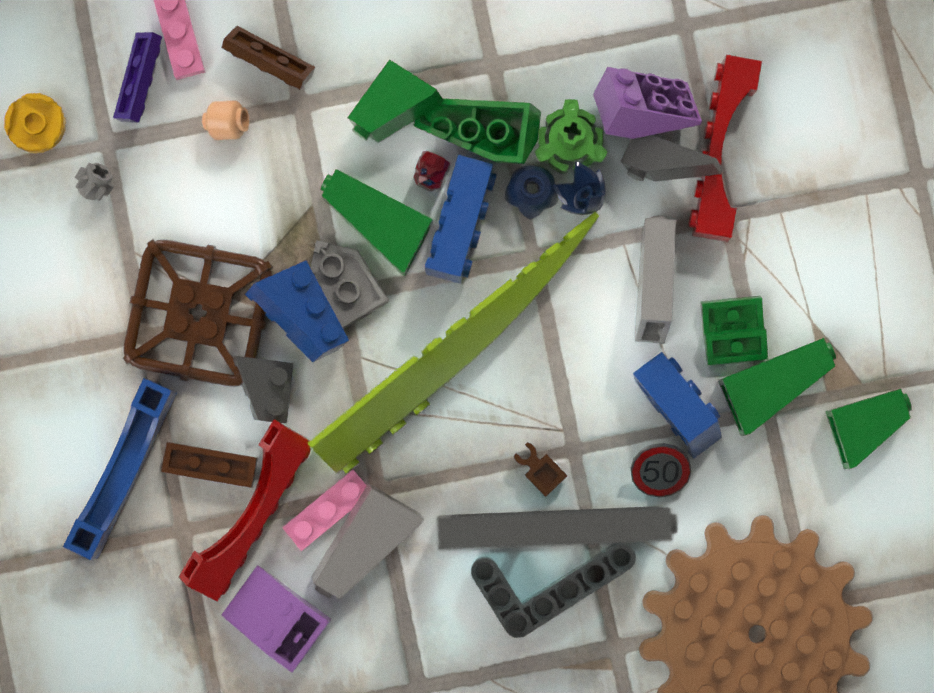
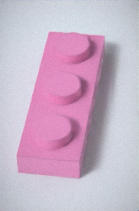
[154,0,205,80]
[282,469,367,551]

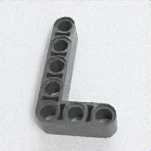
[471,543,636,638]

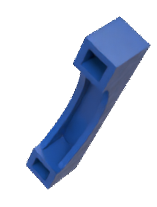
[63,378,177,560]

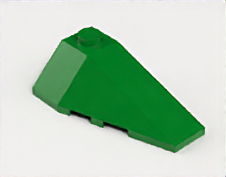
[414,98,541,164]

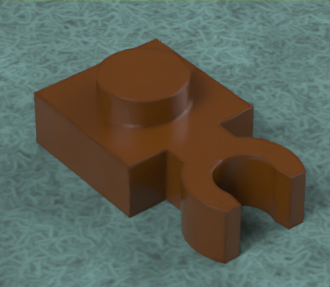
[514,442,567,497]

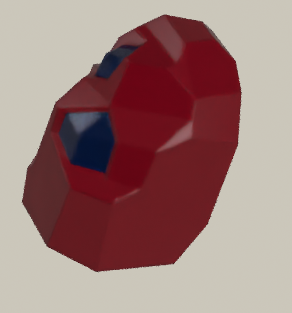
[413,151,451,192]

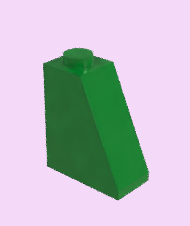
[347,59,443,143]
[825,389,912,469]

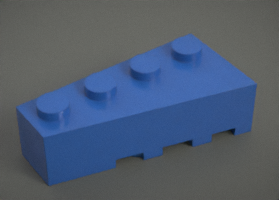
[425,155,497,284]

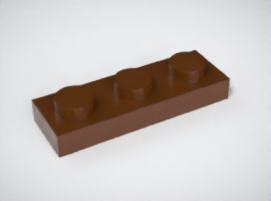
[221,26,315,90]
[161,442,258,488]

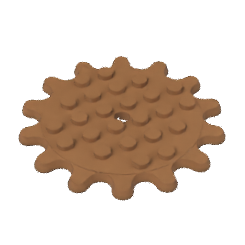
[639,515,873,693]

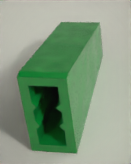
[320,169,433,276]
[718,338,836,436]

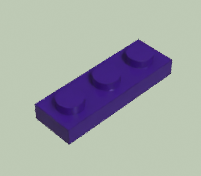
[113,32,162,123]

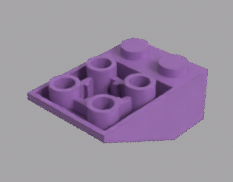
[593,67,702,139]
[222,565,331,673]

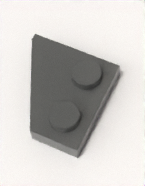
[233,356,293,423]

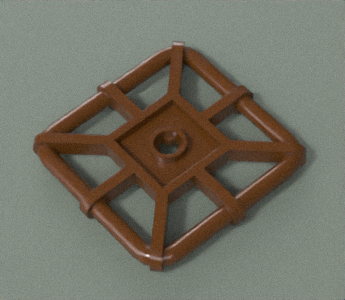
[123,239,273,387]

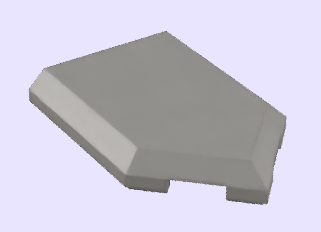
[310,240,389,330]

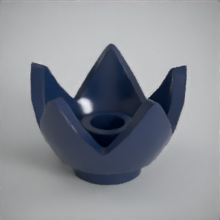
[553,162,606,215]
[505,165,558,219]

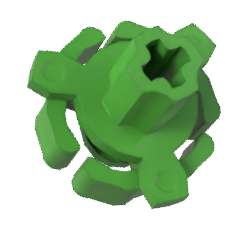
[534,99,608,174]

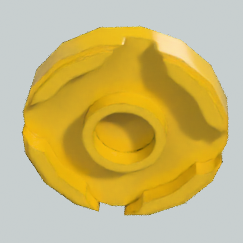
[4,93,66,153]

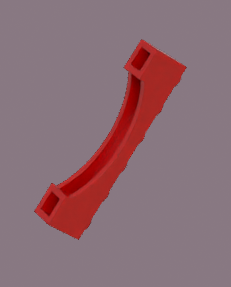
[688,55,762,242]
[179,419,311,602]

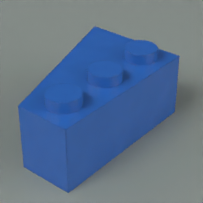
[244,260,349,362]
[633,352,722,459]

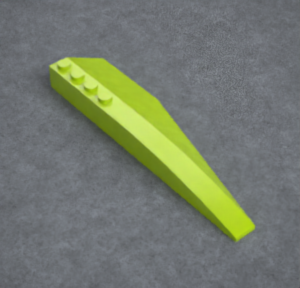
[307,211,599,474]

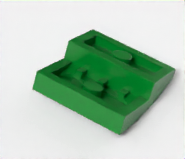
[700,296,768,365]

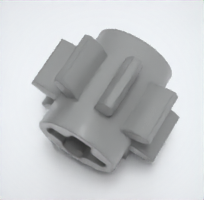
[75,163,114,201]

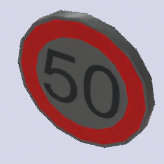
[630,443,692,498]

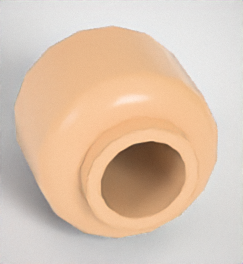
[202,101,249,140]

